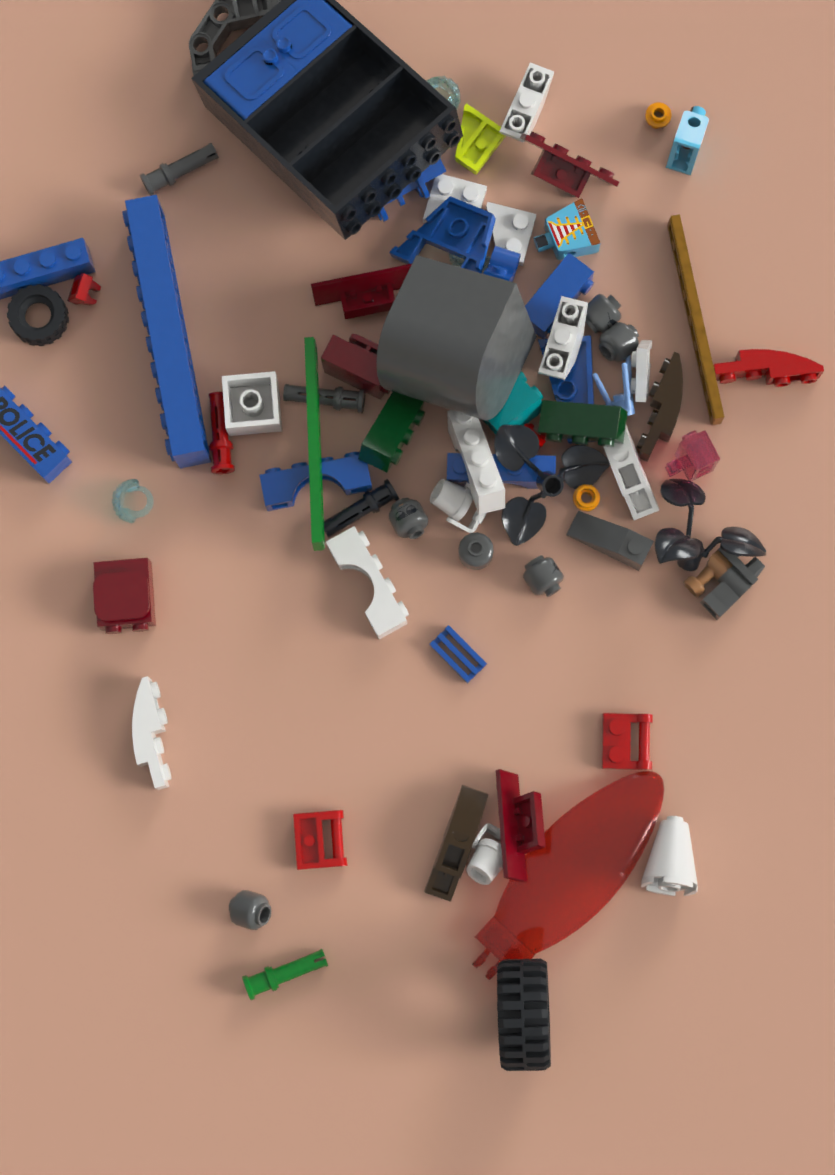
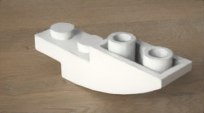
[603,425,660,520]
[132,676,172,790]

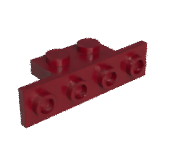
[520,131,619,198]
[311,264,412,319]
[496,769,546,882]

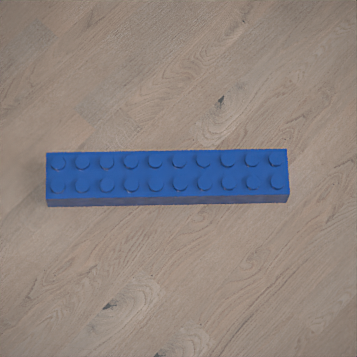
[122,195,211,469]

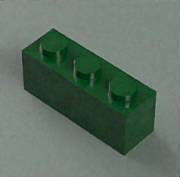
[358,392,426,473]
[538,400,628,447]

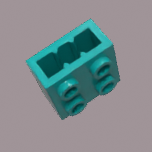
[483,371,544,435]

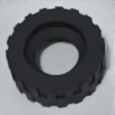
[7,284,69,346]

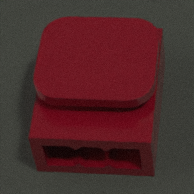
[321,334,390,400]
[93,558,156,634]

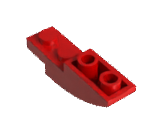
[713,349,824,387]

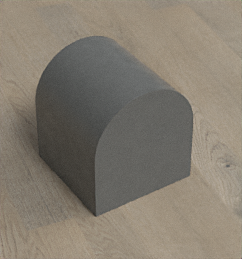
[377,255,537,421]

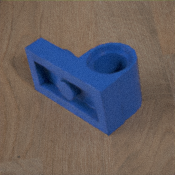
[483,246,521,282]

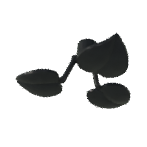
[494,424,610,546]
[655,479,766,571]

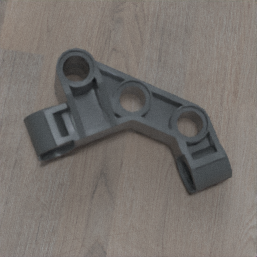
[189,0,281,76]

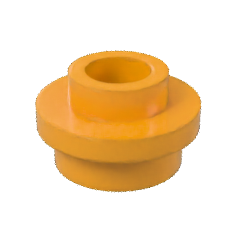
[645,102,672,129]
[573,484,600,511]

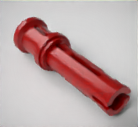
[209,392,235,474]

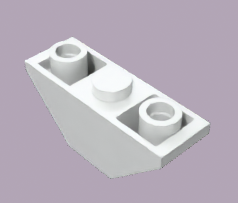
[500,62,554,143]
[538,296,588,380]

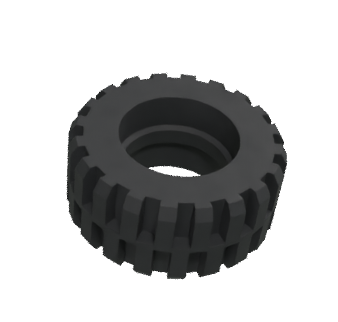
[497,958,551,1071]

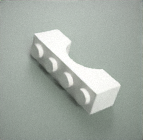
[447,410,505,515]
[326,526,409,640]

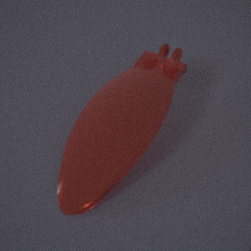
[472,771,664,980]

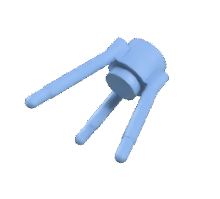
[592,355,635,416]

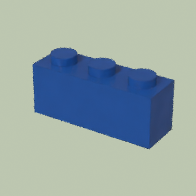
[525,253,594,339]

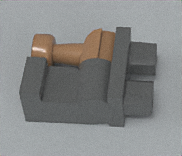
[683,547,765,620]

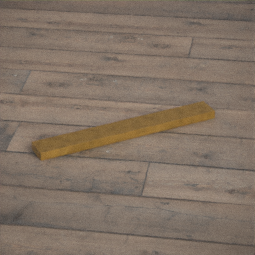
[667,214,725,425]

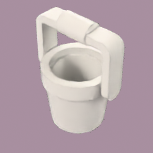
[430,479,487,533]
[466,823,503,885]

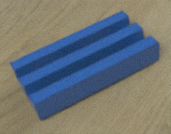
[429,625,487,684]

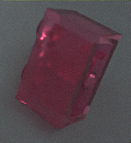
[665,430,720,482]

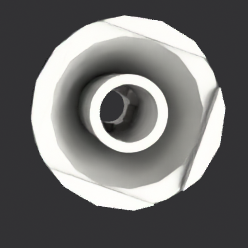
[641,816,698,896]

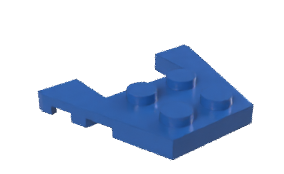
[390,196,496,273]

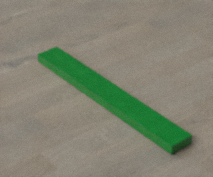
[304,337,325,551]

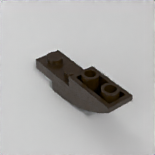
[636,352,683,462]
[424,785,488,902]

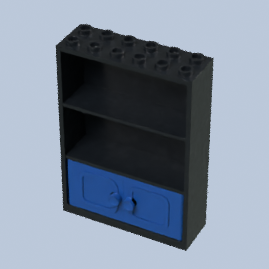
[191,0,463,240]

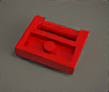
[602,713,653,770]
[293,810,348,870]

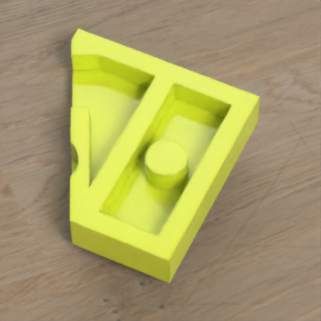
[455,103,506,175]

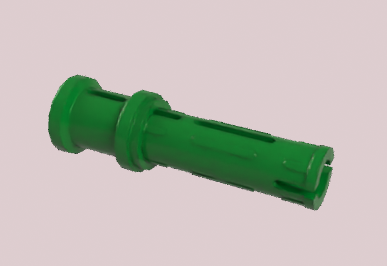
[242,949,328,1000]

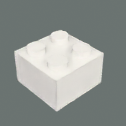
[222,371,282,436]

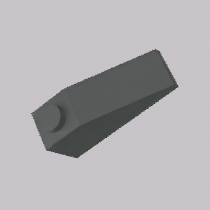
[566,511,654,571]

